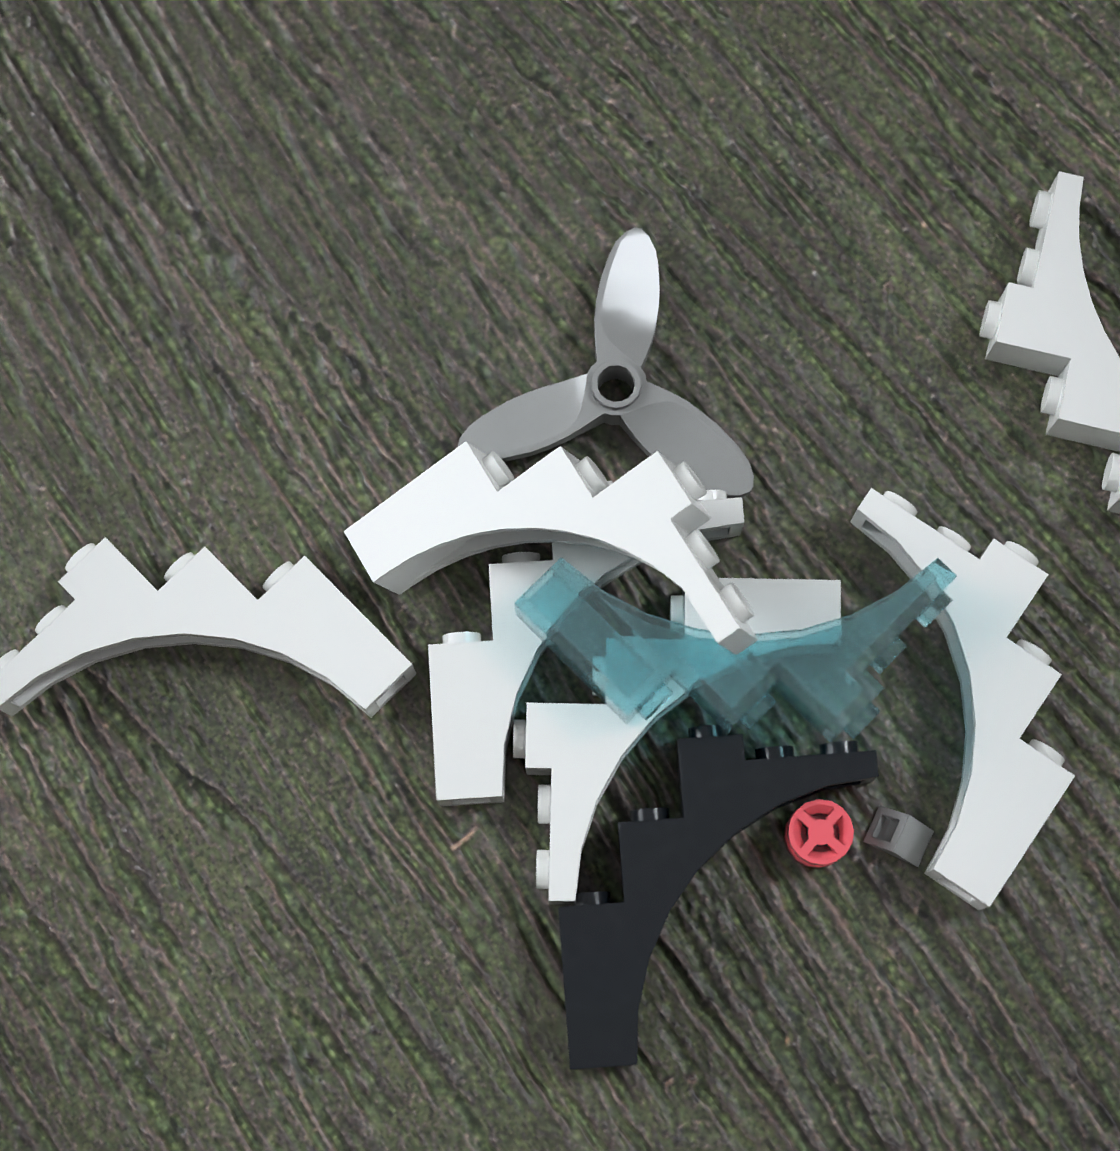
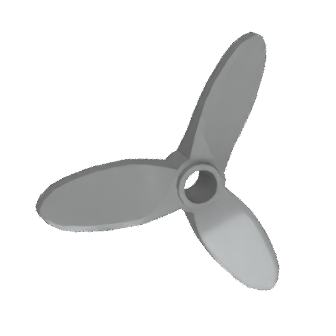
[457,227,754,498]

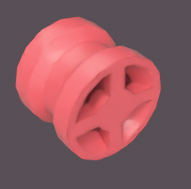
[784,799,854,868]

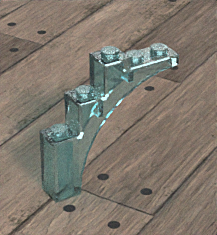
[514,557,957,743]

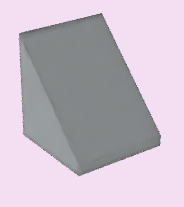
[863,805,934,867]

